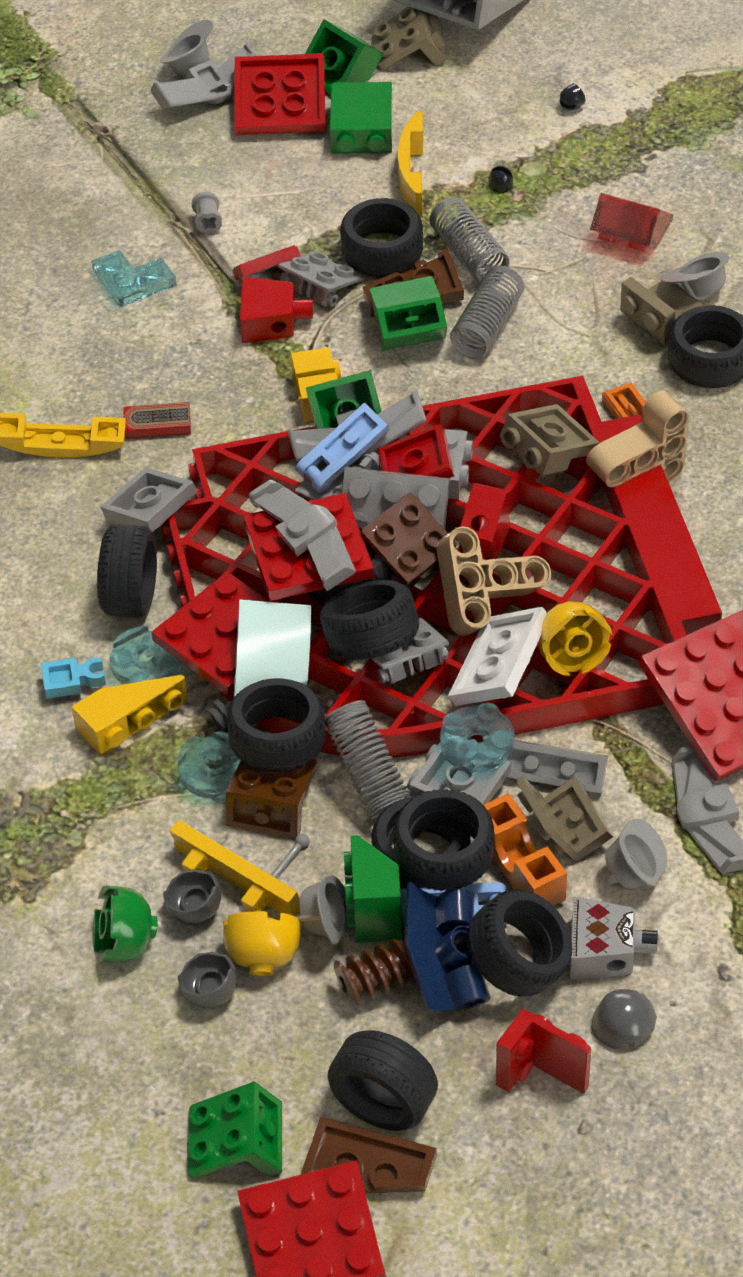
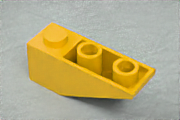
[71,675,188,755]

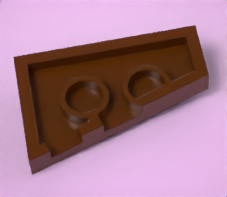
[363,248,464,317]
[301,1116,437,1194]

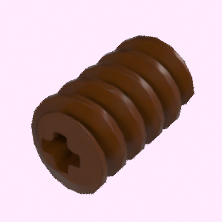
[334,935,417,1006]

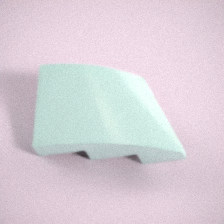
[234,600,311,697]

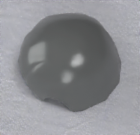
[163,869,221,925]
[178,952,237,1009]
[592,989,657,1049]

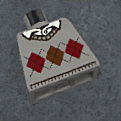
[570,897,658,980]

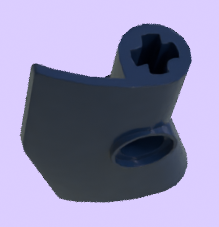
[405,882,491,1012]

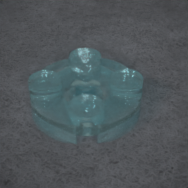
[109,626,181,684]
[440,703,514,773]
[178,732,240,802]

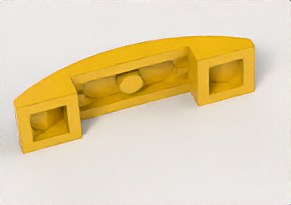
[398,111,424,216]
[0,413,126,458]

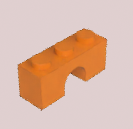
[483,793,567,906]

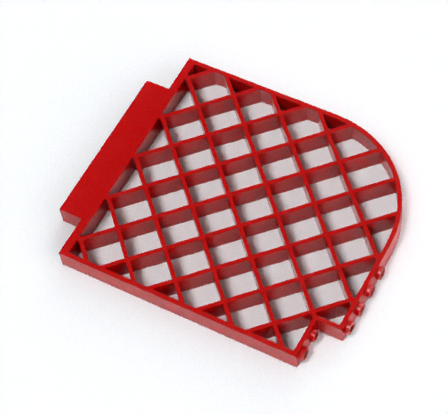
[161,375,722,758]

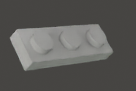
[495,737,608,793]

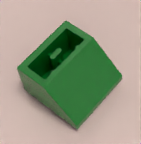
[369,276,447,351]
[344,835,402,943]

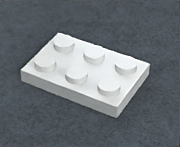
[448,607,547,706]

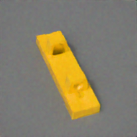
[169,819,300,916]

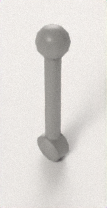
[271,834,310,879]

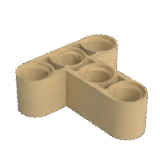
[586,390,689,487]
[437,526,551,636]

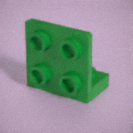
[188,1081,283,1179]

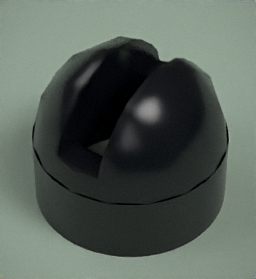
[559,83,586,110]
[488,165,513,193]

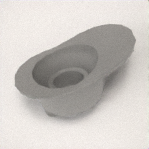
[160,20,213,79]
[660,252,729,300]
[605,819,667,890]
[295,875,348,944]

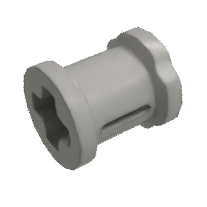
[191,192,222,234]

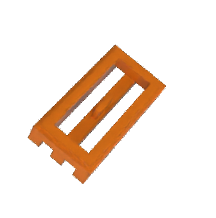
[602,382,646,419]

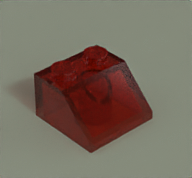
[590,193,674,252]

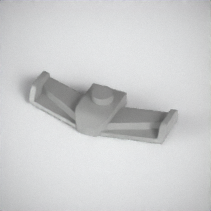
[151,42,257,109]
[287,390,427,462]
[249,480,356,592]
[672,745,743,875]

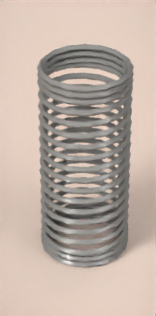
[429,197,510,283]
[450,266,524,358]
[325,700,411,820]

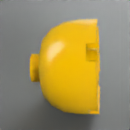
[538,602,612,676]
[223,911,300,976]

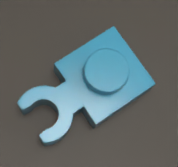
[41,657,106,699]

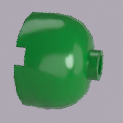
[93,885,158,963]

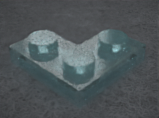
[91,250,177,308]

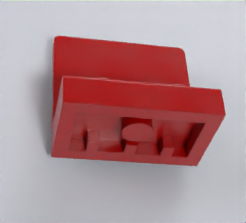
[496,1009,591,1094]

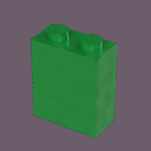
[330,82,393,153]

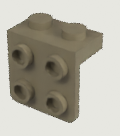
[372,7,446,69]
[620,277,705,345]
[516,776,613,862]

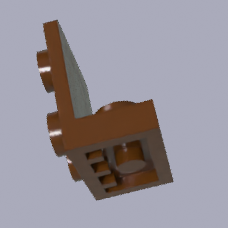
[360,493,457,589]
[226,759,317,839]

